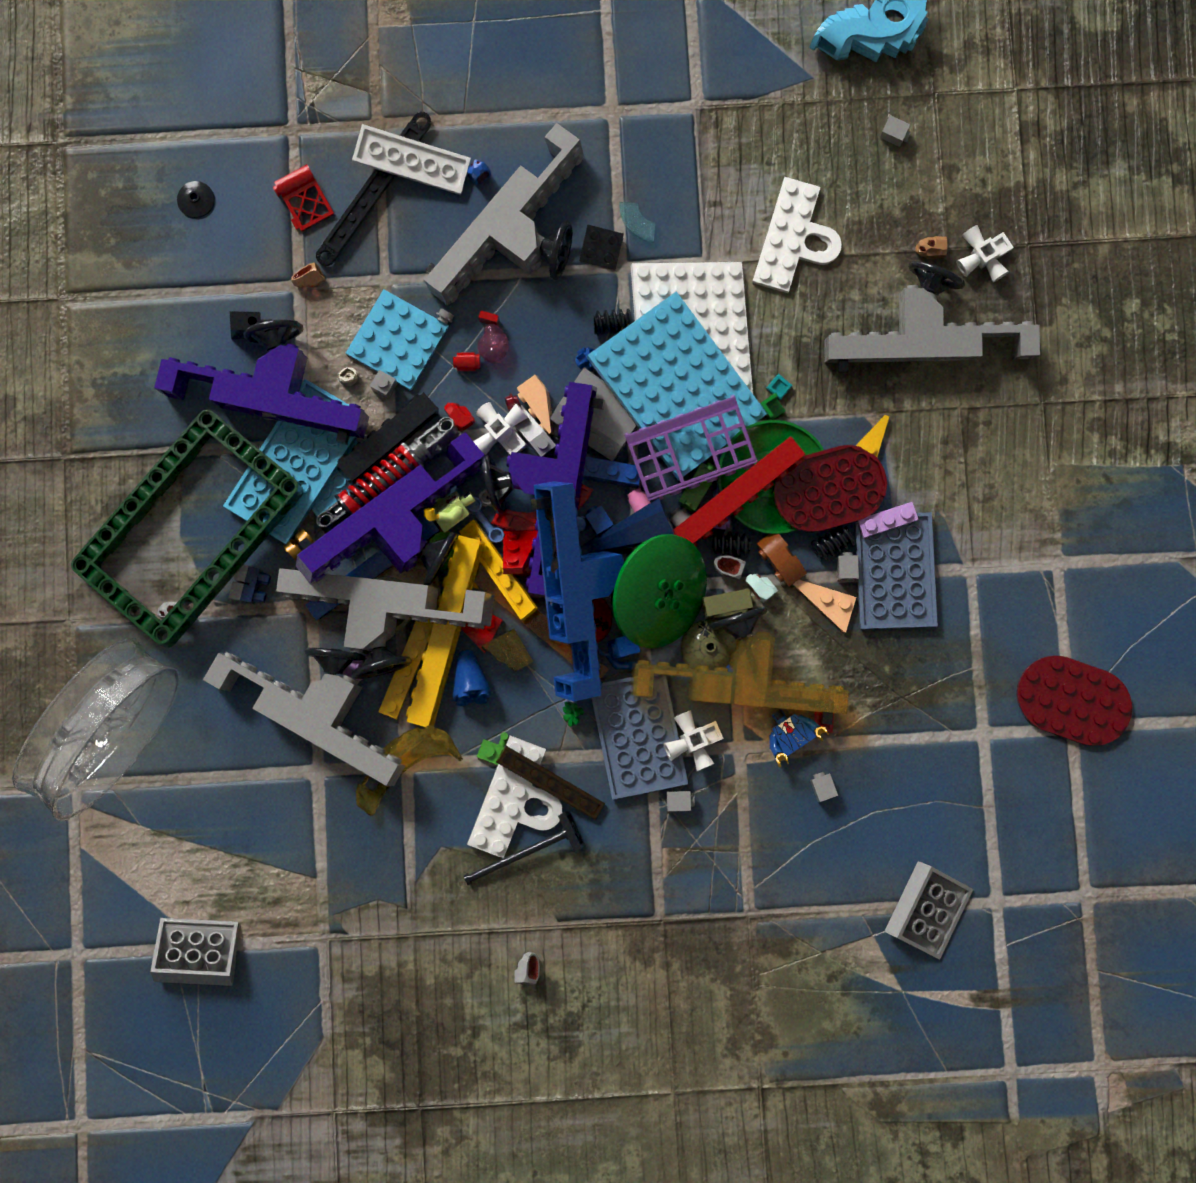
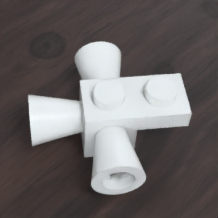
[956,225,1014,283]
[473,402,529,455]
[663,710,724,771]

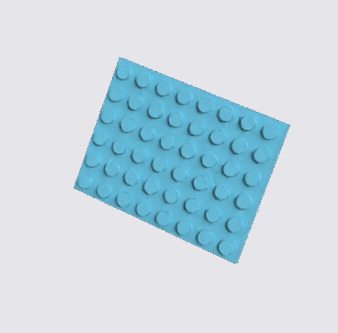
[586,291,767,480]

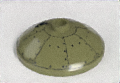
[681,619,738,675]

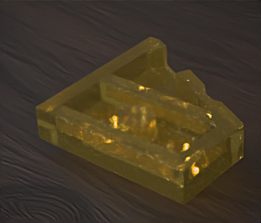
[482,629,533,672]

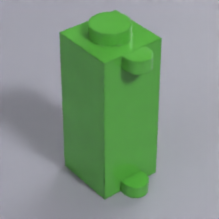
[678,462,716,513]

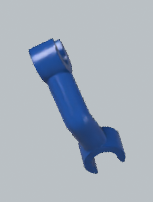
[599,644,639,670]

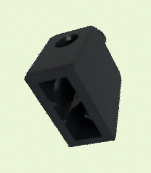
[229,311,272,339]

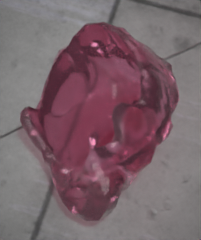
[477,324,509,364]

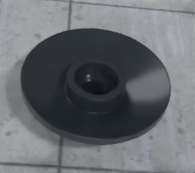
[177,181,215,218]

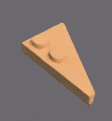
[793,580,856,633]

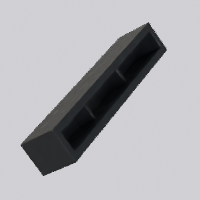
[337,392,439,485]

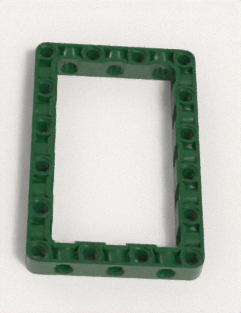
[71,410,303,648]

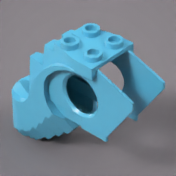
[809,0,929,62]

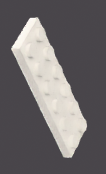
[352,124,471,195]

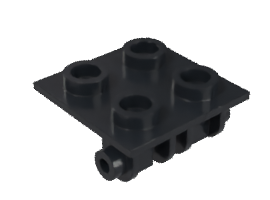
[579,225,624,270]

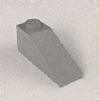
[514,405,556,457]

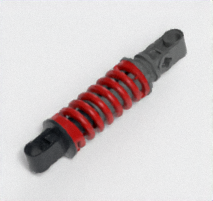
[316,417,460,534]

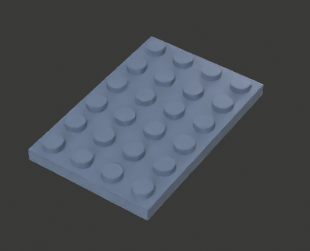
[855,512,938,630]
[592,670,688,800]

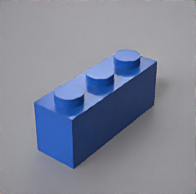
[583,457,642,489]

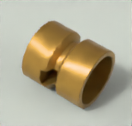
[283,529,315,561]

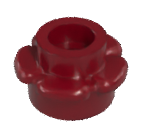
[505,393,520,412]

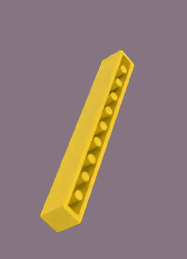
[406,535,485,728]

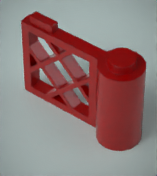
[273,164,334,232]

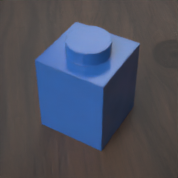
[585,505,614,536]
[607,636,641,661]

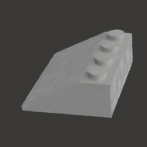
[550,368,637,461]
[884,861,973,960]
[150,918,239,986]

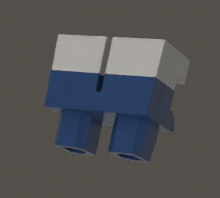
[228,564,271,604]

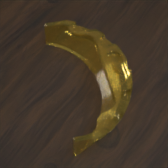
[356,726,463,816]

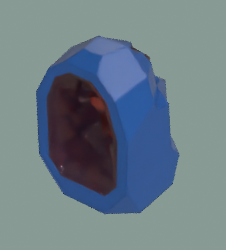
[467,160,491,185]

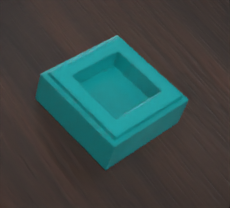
[766,374,793,401]

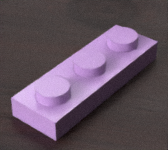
[857,502,919,538]

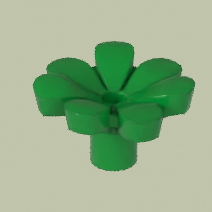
[563,702,584,727]

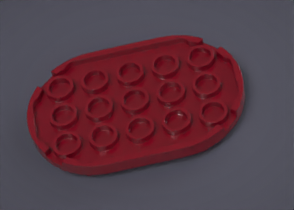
[773,445,887,532]
[1017,656,1132,746]

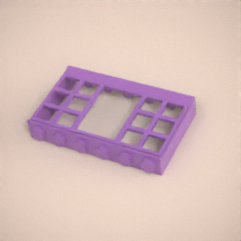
[625,394,758,501]

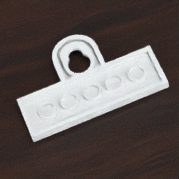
[752,177,841,293]
[467,735,562,858]

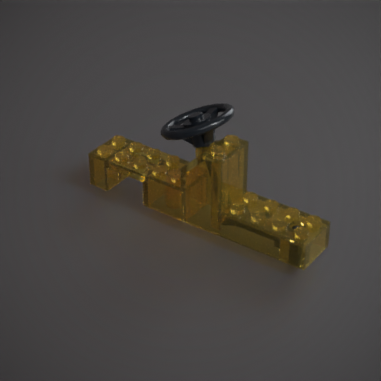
[630,607,849,725]

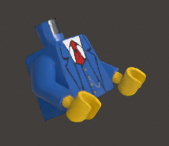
[769,709,829,768]

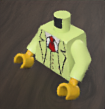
[424,491,476,533]

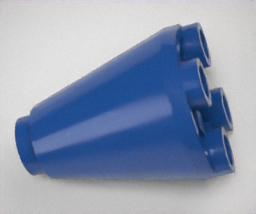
[453,650,491,706]

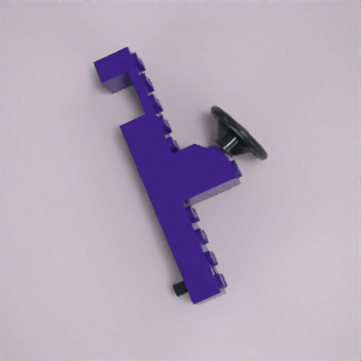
[154,320,369,445]
[482,382,605,595]
[296,432,485,586]

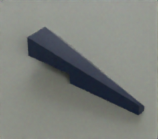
[580,498,675,555]

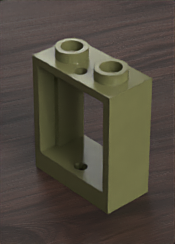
[702,589,755,620]

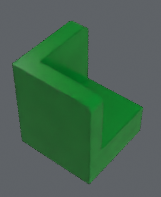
[760,393,785,420]

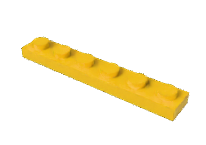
[459,520,538,621]
[379,619,434,719]

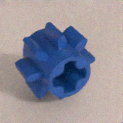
[575,347,594,371]

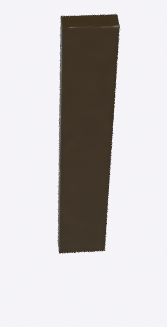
[496,745,605,820]

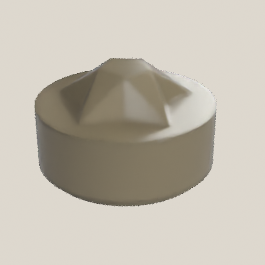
[338,367,358,386]

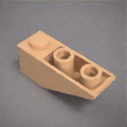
[517,375,554,436]

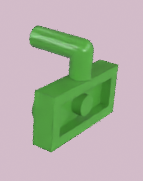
[477,732,509,765]

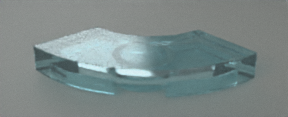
[619,202,655,243]

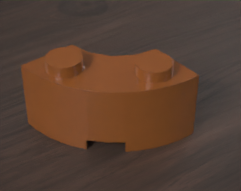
[756,534,807,587]

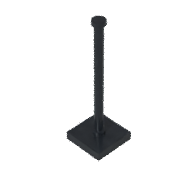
[464,811,586,885]

